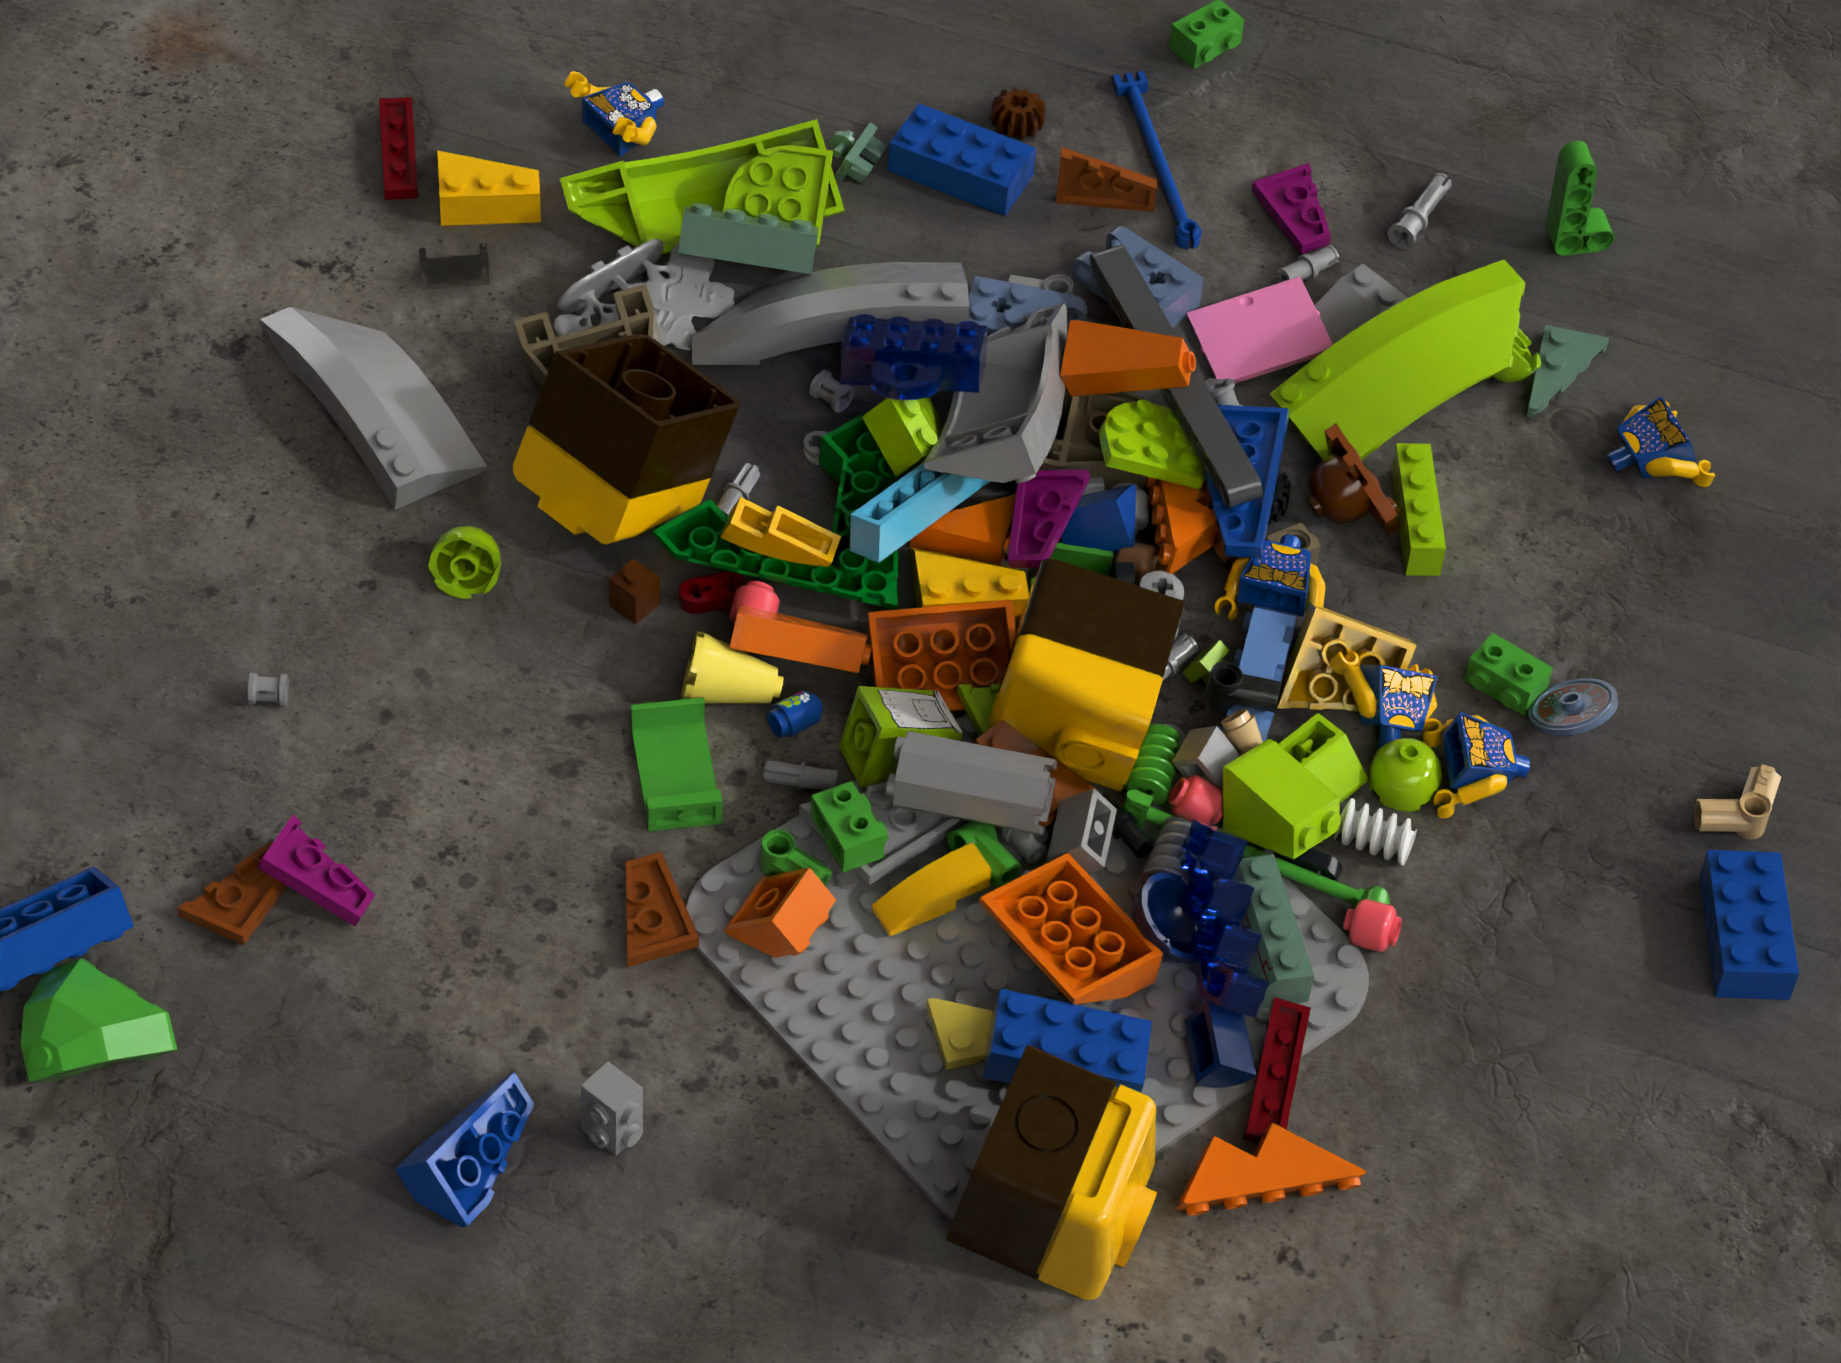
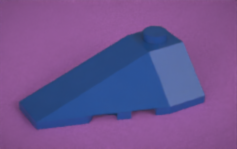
[395,1072,534,1227]

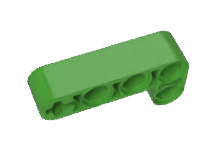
[1545,141,1615,256]

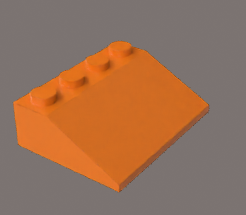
[867,599,1016,712]
[979,853,1163,1005]

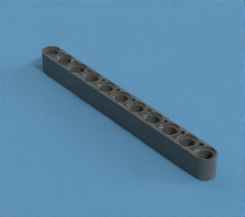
[1090,244,1263,508]

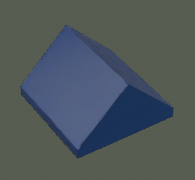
[1061,484,1136,554]

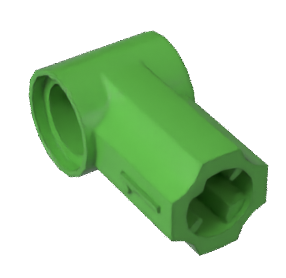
[947,822,1022,887]
[759,829,832,887]

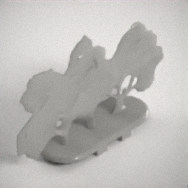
[553,239,735,351]

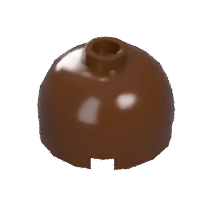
[1307,453,1372,524]

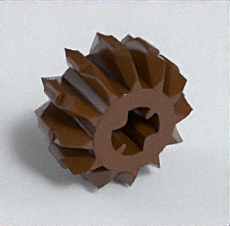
[991,87,1046,141]

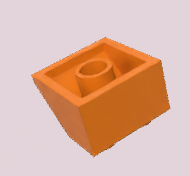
[724,867,836,958]

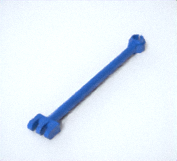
[1111,71,1202,250]

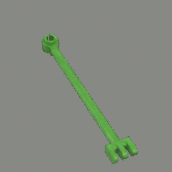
[1123,789,1390,908]

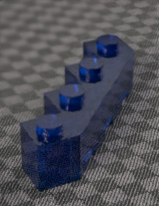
[1179,819,1270,1018]

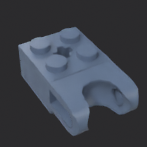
[1072,226,1204,328]
[959,276,1088,351]

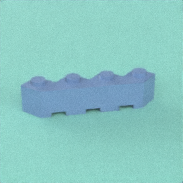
[1218,605,1298,755]

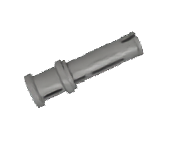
[1387,173,1452,249]

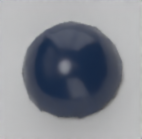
[1131,872,1220,964]

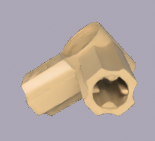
[1694,764,1781,840]

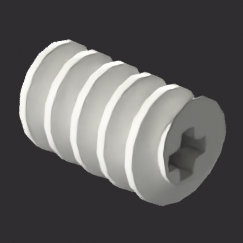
[1334,798,1417,865]

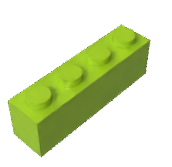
[1391,443,1446,576]

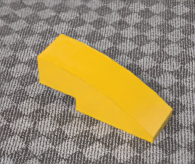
[720,497,841,567]
[872,842,991,937]

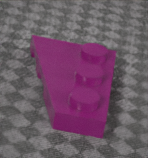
[1252,163,1331,254]
[1008,470,1091,568]
[257,814,375,927]

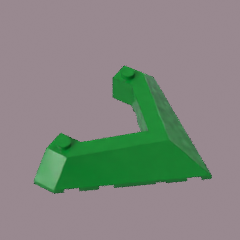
[653,406,898,610]

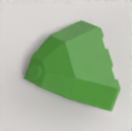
[20,959,177,1082]

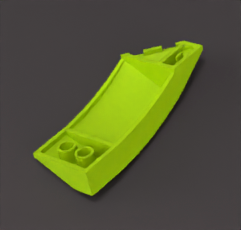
[559,119,845,254]
[1270,259,1525,461]

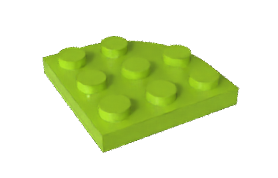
[723,145,833,249]
[1099,399,1206,490]

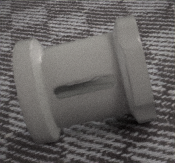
[809,369,855,413]
[248,672,289,707]

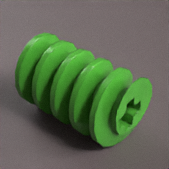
[1124,724,1180,806]

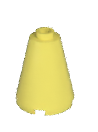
[681,631,784,704]

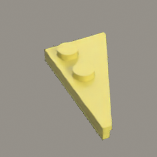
[926,998,993,1070]

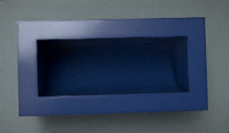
[1184,1000,1256,1088]

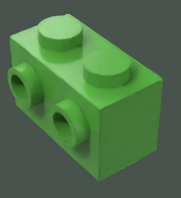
[1169,0,1244,69]
[1464,632,1553,716]
[810,781,888,873]

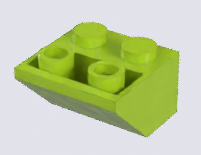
[1279,713,1368,803]

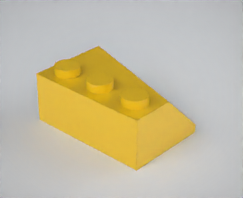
[437,150,541,226]
[908,547,1029,627]
[1276,603,1417,711]

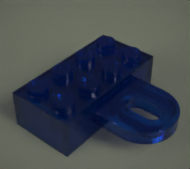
[841,314,987,400]

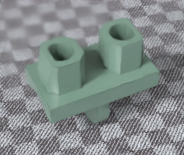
[829,122,887,184]

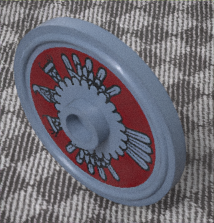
[1528,678,1619,736]

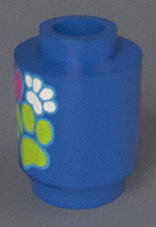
[766,690,823,738]

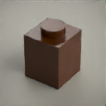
[609,559,660,625]

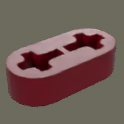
[679,572,746,614]

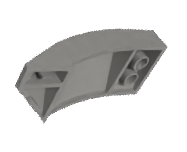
[691,262,969,365]
[923,302,1067,483]
[260,307,487,510]

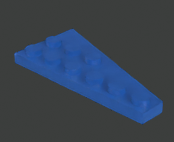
[1201,405,1289,558]

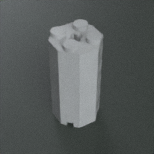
[886,731,1057,835]

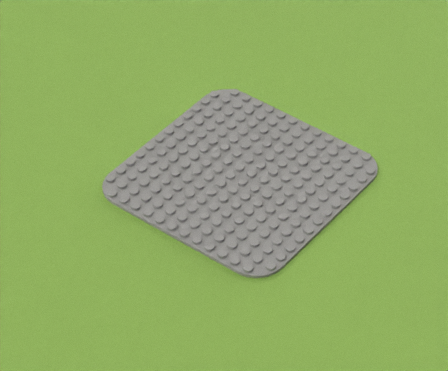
[687,713,1369,1222]

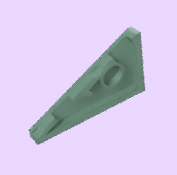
[1526,325,1609,418]

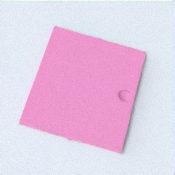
[1187,277,1333,384]

